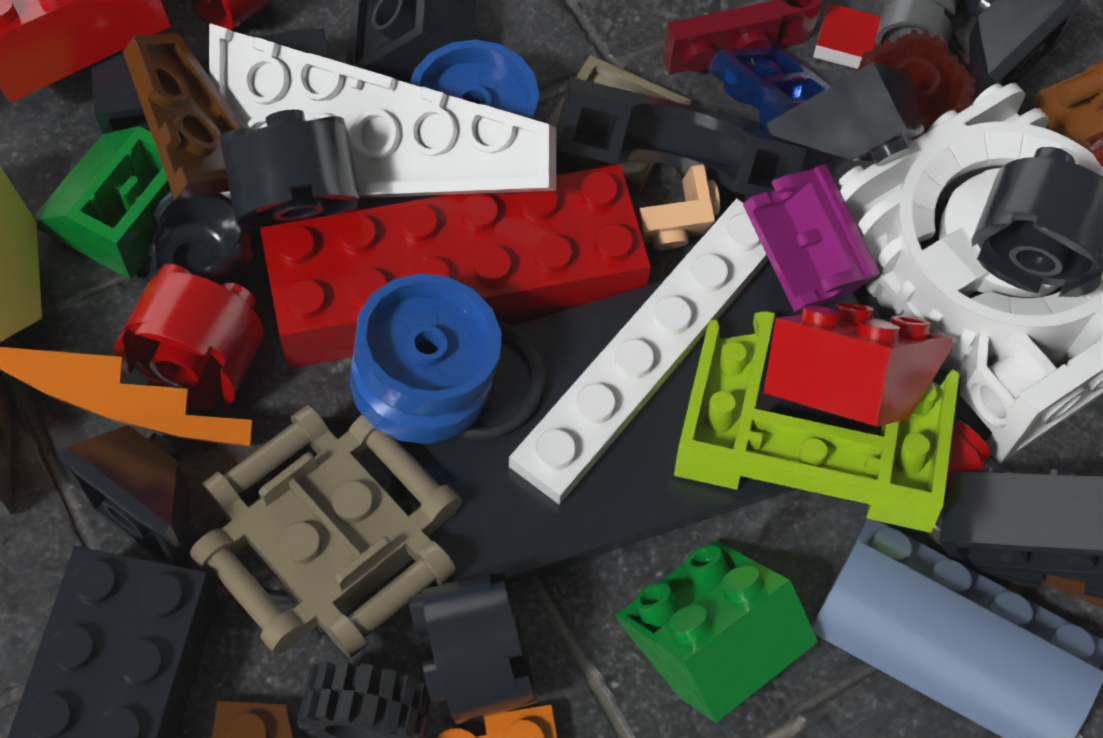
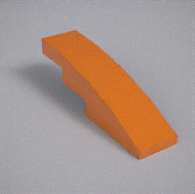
[0,347,252,447]

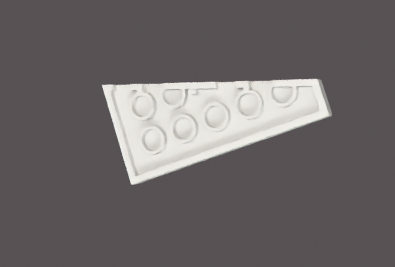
[209,23,556,199]

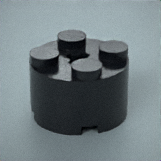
[220,109,360,230]
[971,147,1103,297]
[409,568,538,724]

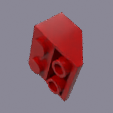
[764,302,953,427]

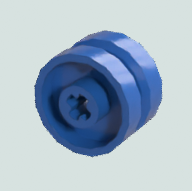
[410,39,540,120]
[349,273,502,444]

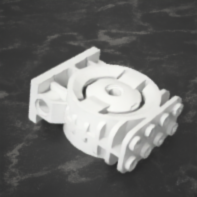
[836,83,1103,464]

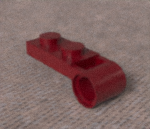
[662,0,823,75]

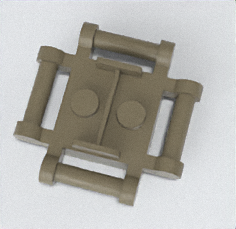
[190,405,462,659]

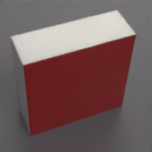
[813,3,880,69]

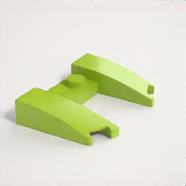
[674,311,959,533]

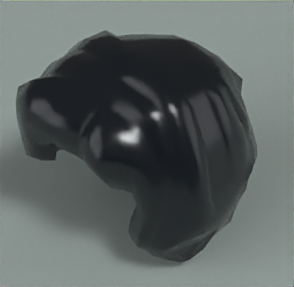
[147,190,256,285]

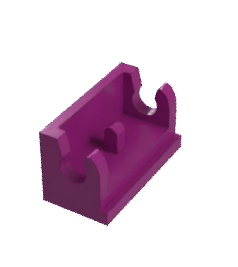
[743,164,880,313]

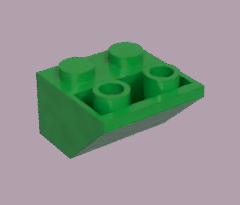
[33,126,171,280]
[615,540,818,723]

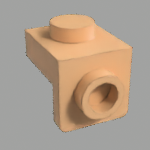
[636,164,720,250]

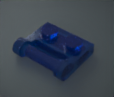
[708,47,831,131]

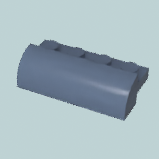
[811,519,1103,738]

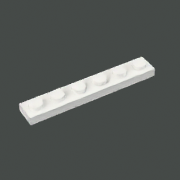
[509,199,769,505]

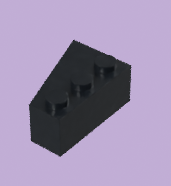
[938,467,1103,599]

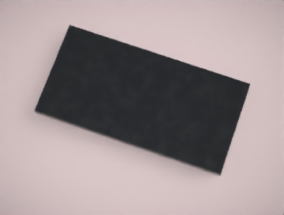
[398,260,882,585]

